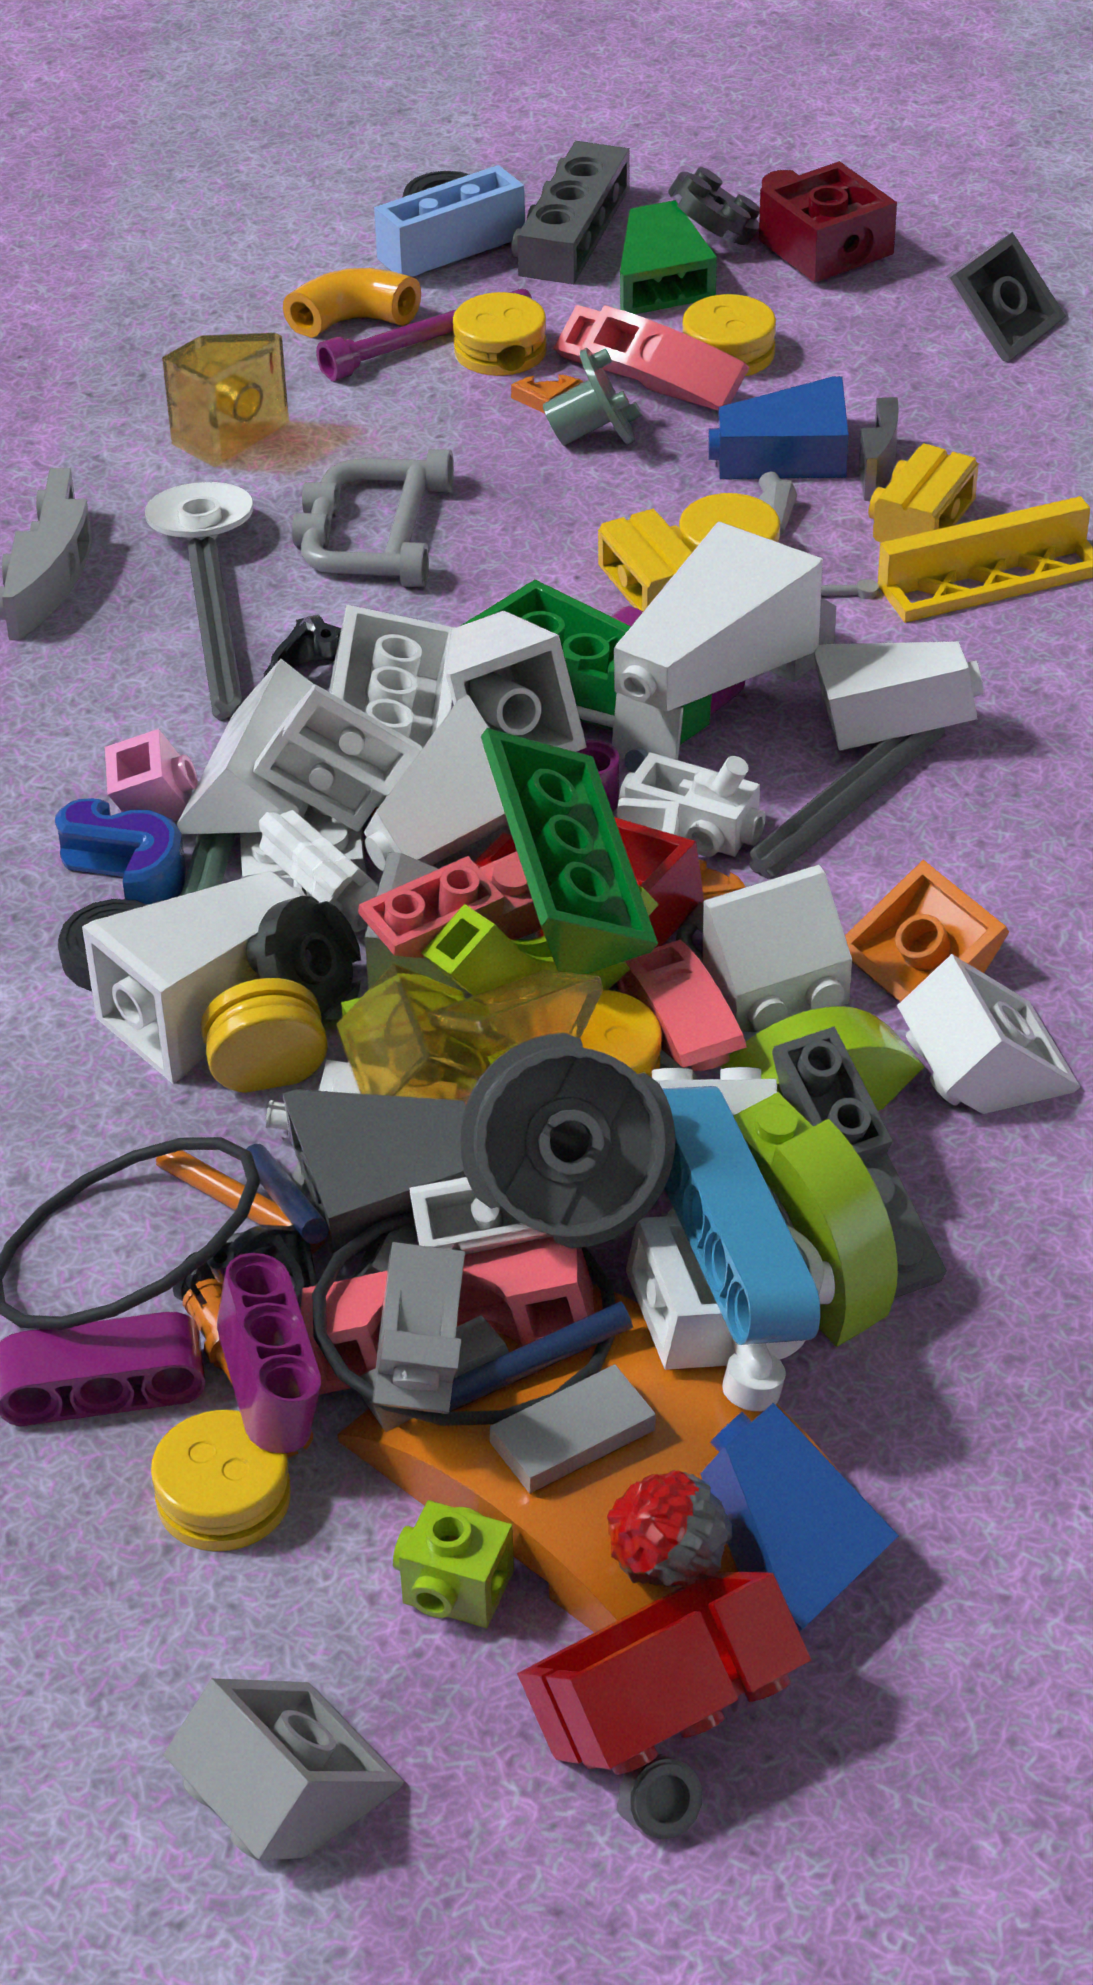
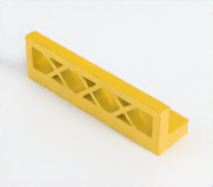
[878,496,1093,623]

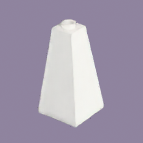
[614,521,823,712]
[82,871,308,1084]

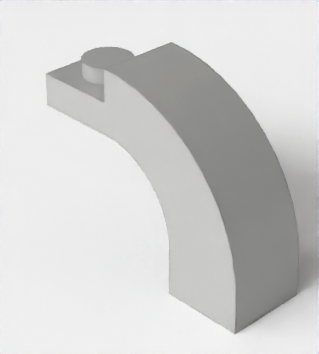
[373,1242,465,1414]

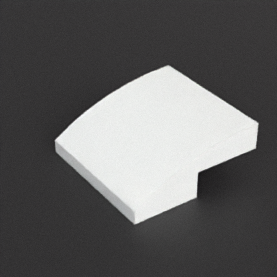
[253,684,421,832]

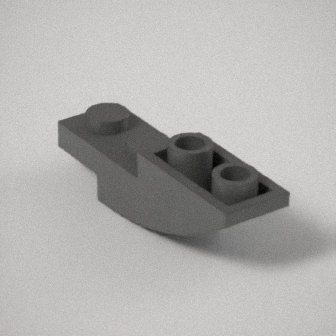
[772,1026,947,1298]

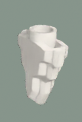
[259,810,379,932]

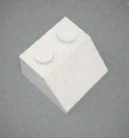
[703,865,852,1032]
[897,954,1080,1114]

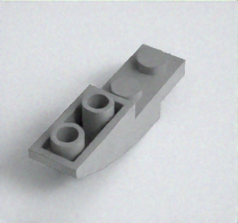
[0,468,92,640]

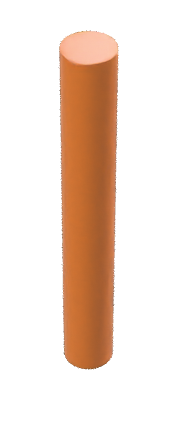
[156,1150,326,1254]

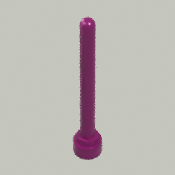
[316,289,532,382]

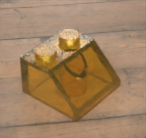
[162,333,289,467]

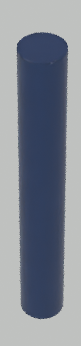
[247,1144,329,1244]
[449,1301,633,1412]

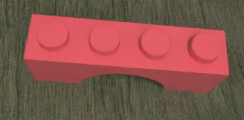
[301,1236,594,1395]

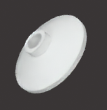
[145,482,253,541]

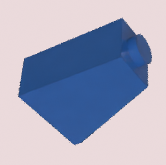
[708,376,849,479]
[700,1403,899,1632]

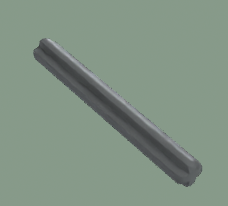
[188,537,242,721]
[749,727,945,879]

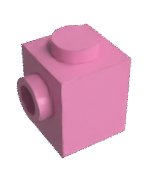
[105,729,198,821]

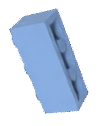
[374,165,525,277]

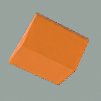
[845,860,1009,1003]

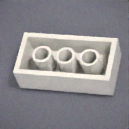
[329,605,455,807]

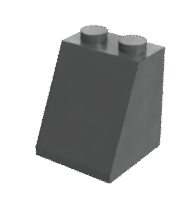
[283,1089,466,1255]

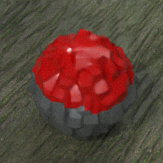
[607,1470,732,1587]

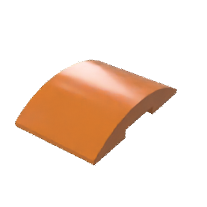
[337,1284,841,1633]

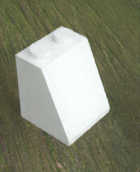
[445,611,587,752]

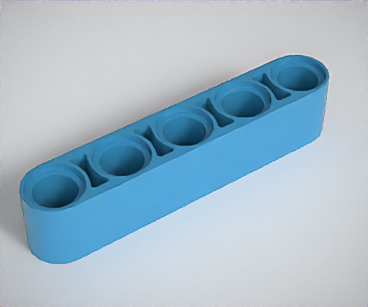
[662,1086,820,1345]

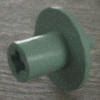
[543,347,643,446]

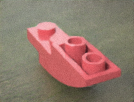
[553,305,749,411]
[358,851,542,958]
[617,940,747,1071]

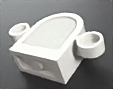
[626,1208,835,1411]

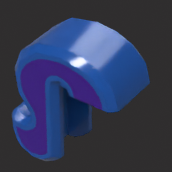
[55,798,186,905]

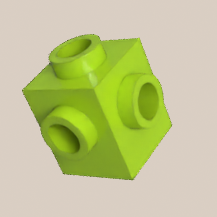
[393,1500,514,1629]

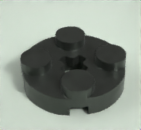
[668,167,760,245]
[246,896,361,1022]

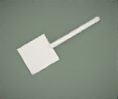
[577,693,683,760]

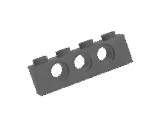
[512,140,630,285]

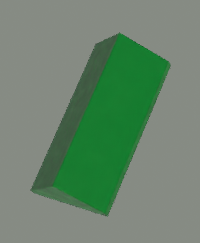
[480,728,658,982]

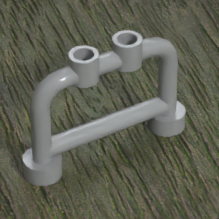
[292,449,454,587]

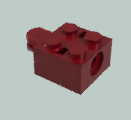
[759,161,897,283]

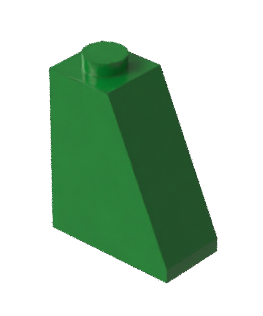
[620,200,717,315]

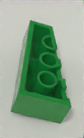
[460,579,712,746]

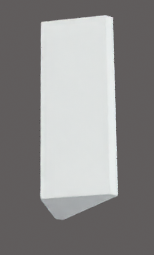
[177,659,314,834]

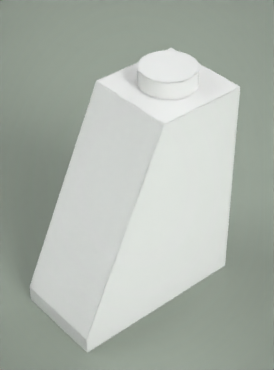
[814,641,984,751]
[364,695,508,871]

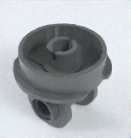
[460,1033,675,1249]

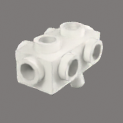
[619,752,766,857]

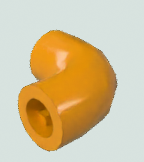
[283,267,421,338]

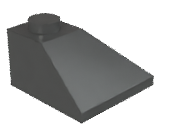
[947,232,1066,362]

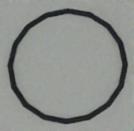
[0,1137,260,1330]
[312,1211,615,1426]

